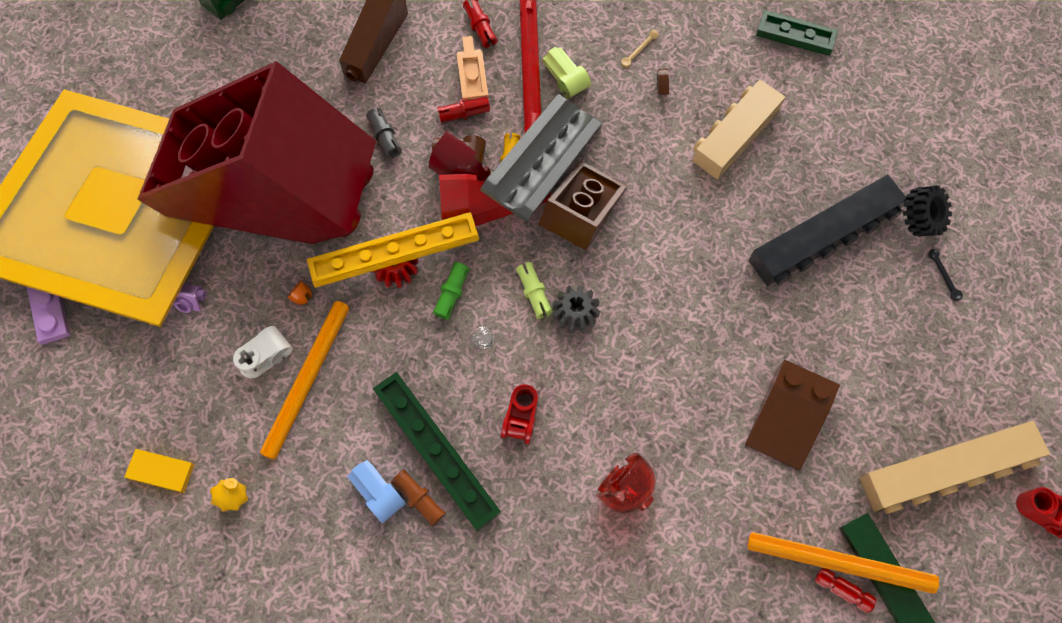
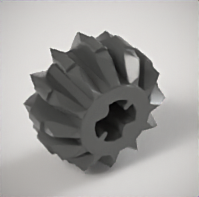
[552,285,600,334]

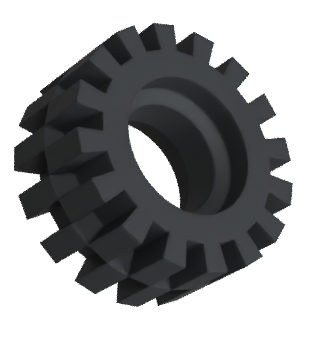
[903,185,952,237]

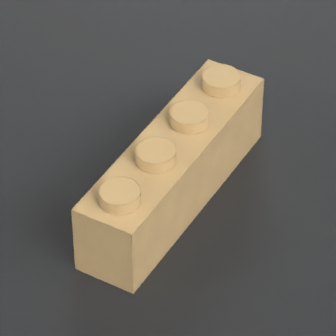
[692,79,785,180]

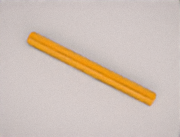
[260,301,349,460]
[747,532,939,594]

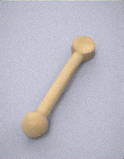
[621,30,659,68]

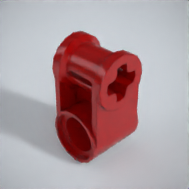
[500,384,538,445]
[1016,487,1062,539]

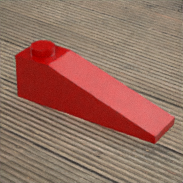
[439,174,551,226]

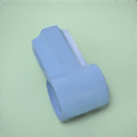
[347,460,406,524]

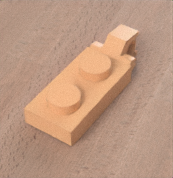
[457,36,489,101]

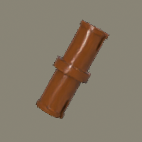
[390,469,446,526]

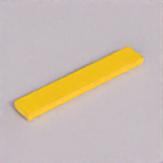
[307,212,479,288]

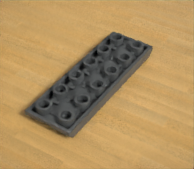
[480,94,602,222]

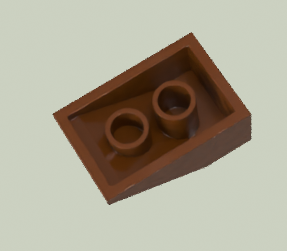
[539,161,627,250]
[745,360,840,471]

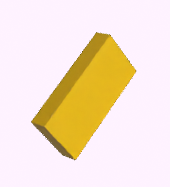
[124,448,195,493]

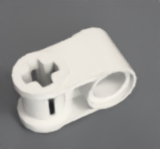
[233,326,293,379]

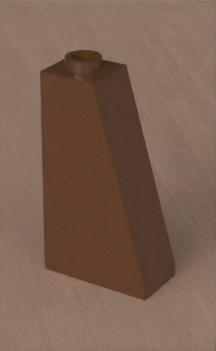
[339,0,408,83]

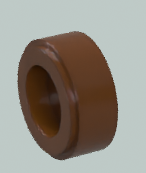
[657,68,669,95]

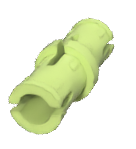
[516,262,553,319]

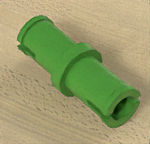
[432,262,470,320]

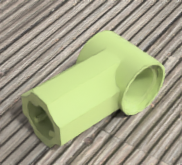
[543,47,591,99]

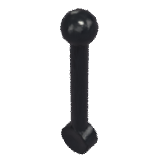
[928,249,963,301]

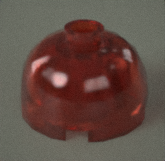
[596,453,656,514]

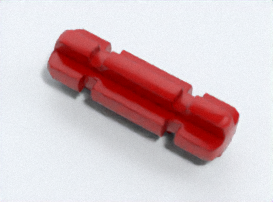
[815,568,877,613]

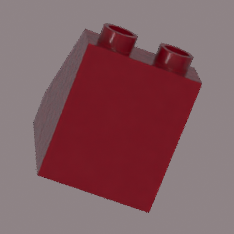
[137,61,376,244]

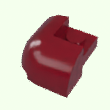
[429,131,491,181]

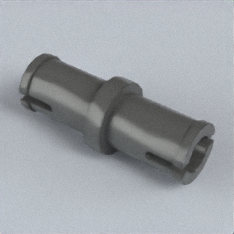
[366,108,402,159]

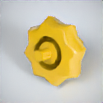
[210,478,248,512]

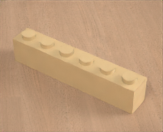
[859,420,1050,515]

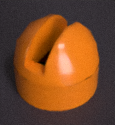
[287,280,312,305]

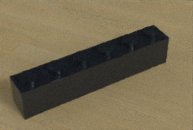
[748,174,908,287]

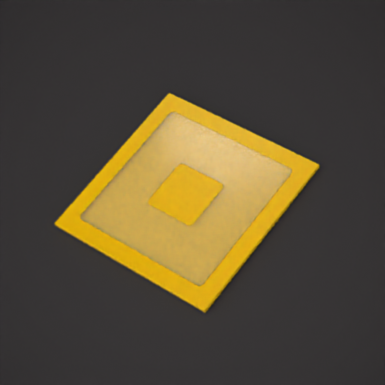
[0,89,214,327]

